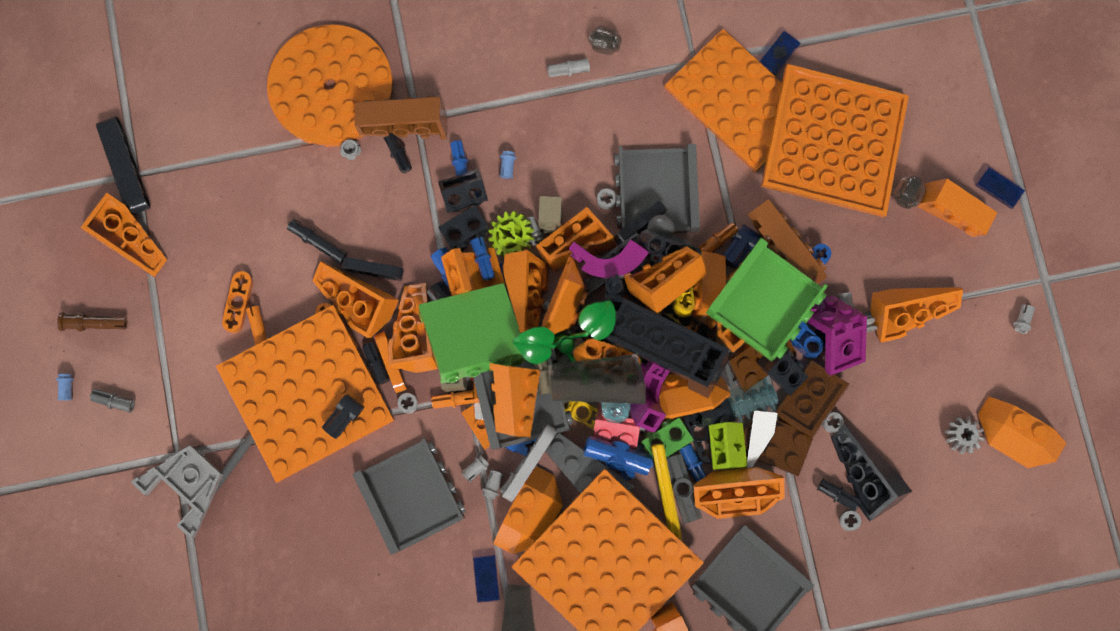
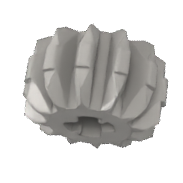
[945,417,985,454]

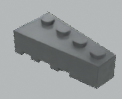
[545,433,634,493]

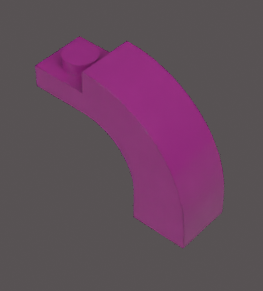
[569,240,649,278]
[629,361,670,433]

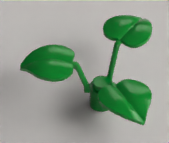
[512,300,616,399]

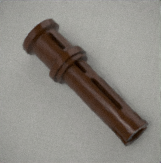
[57,312,128,332]

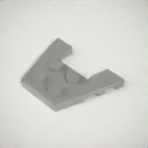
[131,445,223,539]

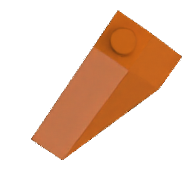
[870,287,963,343]

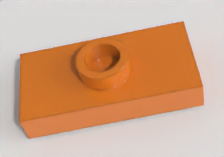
[461,405,490,450]

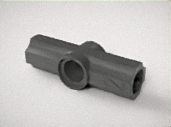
[667,454,702,524]

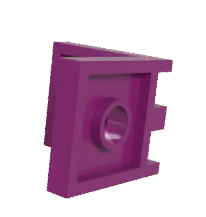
[807,296,867,375]

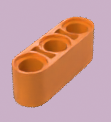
[573,339,640,377]

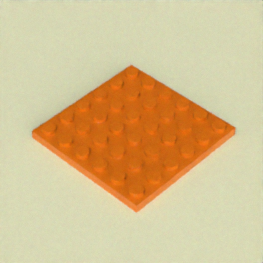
[761,64,909,218]
[216,305,395,483]
[511,468,704,631]

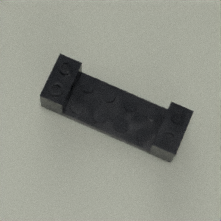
[589,293,729,398]

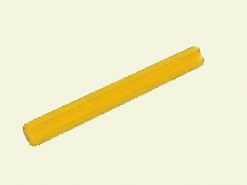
[651,444,683,541]

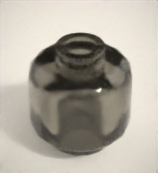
[589,26,622,55]
[894,176,926,209]

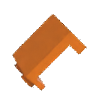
[441,247,505,296]

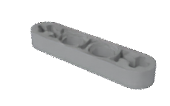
[502,424,557,502]

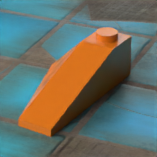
[81,193,167,278]
[503,250,549,333]
[312,261,399,338]
[388,282,438,373]

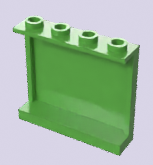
[706,238,827,361]
[419,283,527,383]

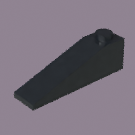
[831,424,912,522]

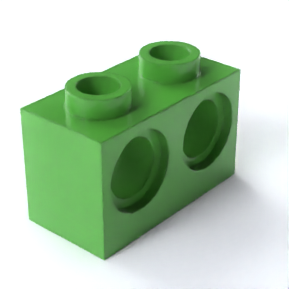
[641,418,693,464]

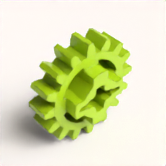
[488,211,534,256]

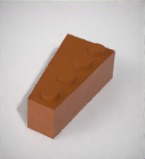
[355,96,447,139]
[747,199,827,284]

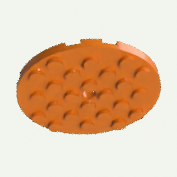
[267,25,393,147]

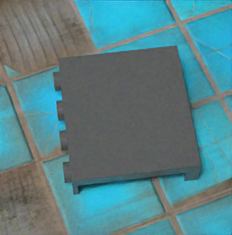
[615,144,700,234]
[473,348,574,450]
[352,438,466,555]
[691,525,815,631]

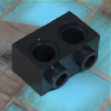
[438,169,488,213]
[438,205,489,252]
[756,349,808,396]

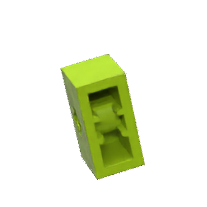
[709,422,747,470]

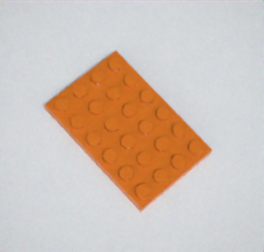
[664,29,782,173]

